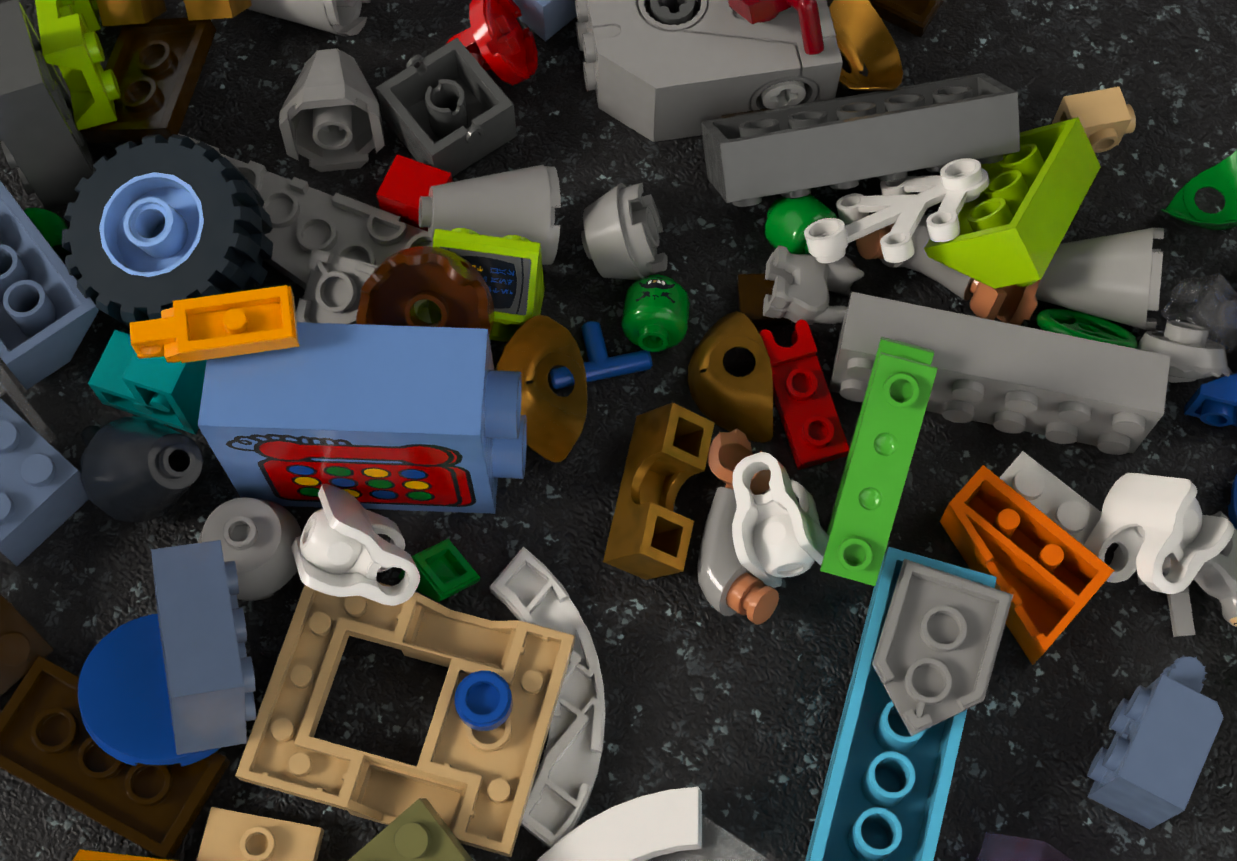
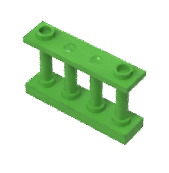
[820,337,938,586]

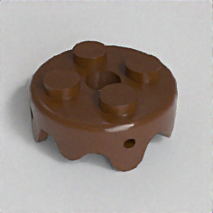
[356,246,494,337]

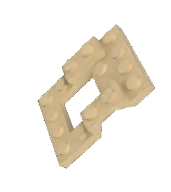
[235,583,575,857]

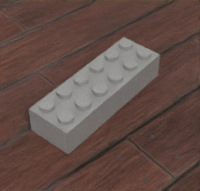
[829,292,1171,455]

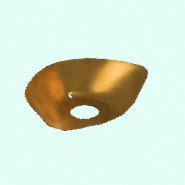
[829,0,903,90]
[687,311,773,442]
[497,315,588,462]

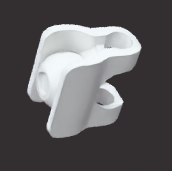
[732,452,829,588]
[1084,473,1235,594]
[291,484,420,606]

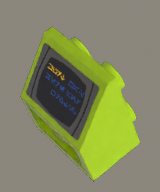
[428,228,545,342]

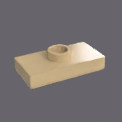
[197,807,324,861]

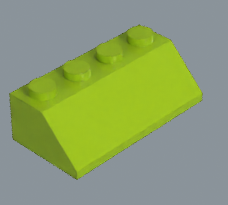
[924,117,1101,289]

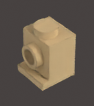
[1052,86,1136,153]

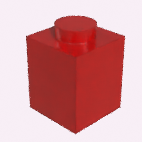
[376,154,453,231]

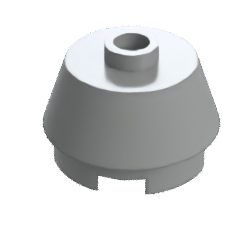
[581,183,668,280]
[198,497,302,601]

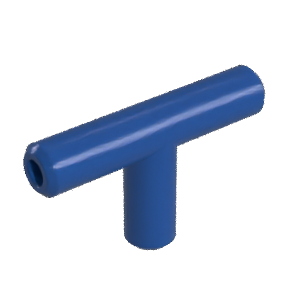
[550,321,652,389]

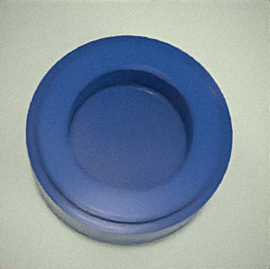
[454,671,513,731]

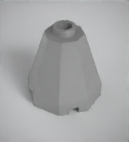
[279,48,385,172]

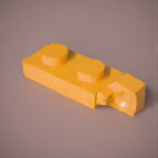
[129,285,299,363]

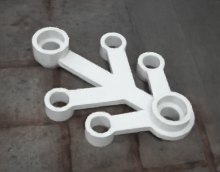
[804,158,989,263]

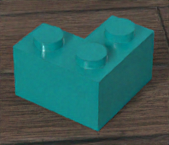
[88,330,207,435]

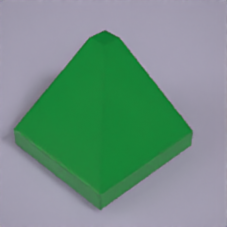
[398,538,480,602]

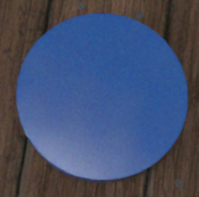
[78,614,220,767]

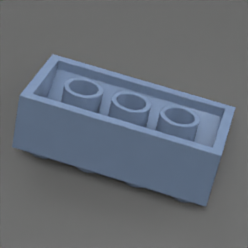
[0,181,99,390]

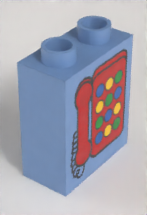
[198,322,527,514]

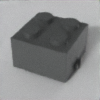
[376,38,517,177]

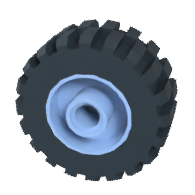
[62,134,273,328]

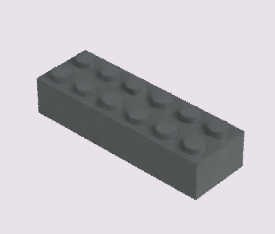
[701,73,1020,207]

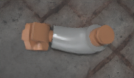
[856,215,1040,326]
[697,428,779,625]

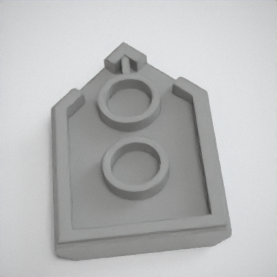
[296,248,378,324]
[872,559,1013,737]

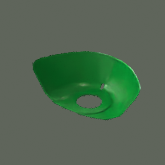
[1161,149,1237,230]

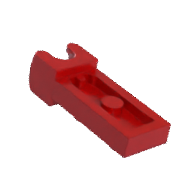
[759,319,849,470]

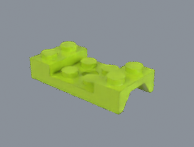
[35,0,121,131]

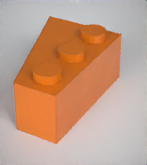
[940,465,1115,665]

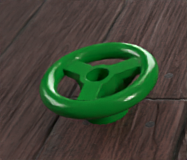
[1037,308,1138,349]

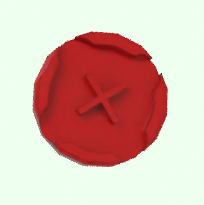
[446,0,538,85]

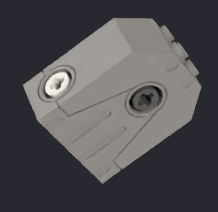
[575,0,843,142]

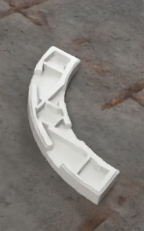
[490,547,605,848]
[537,787,702,861]

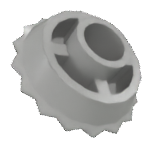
[1137,321,1232,383]

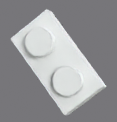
[1000,451,1101,546]

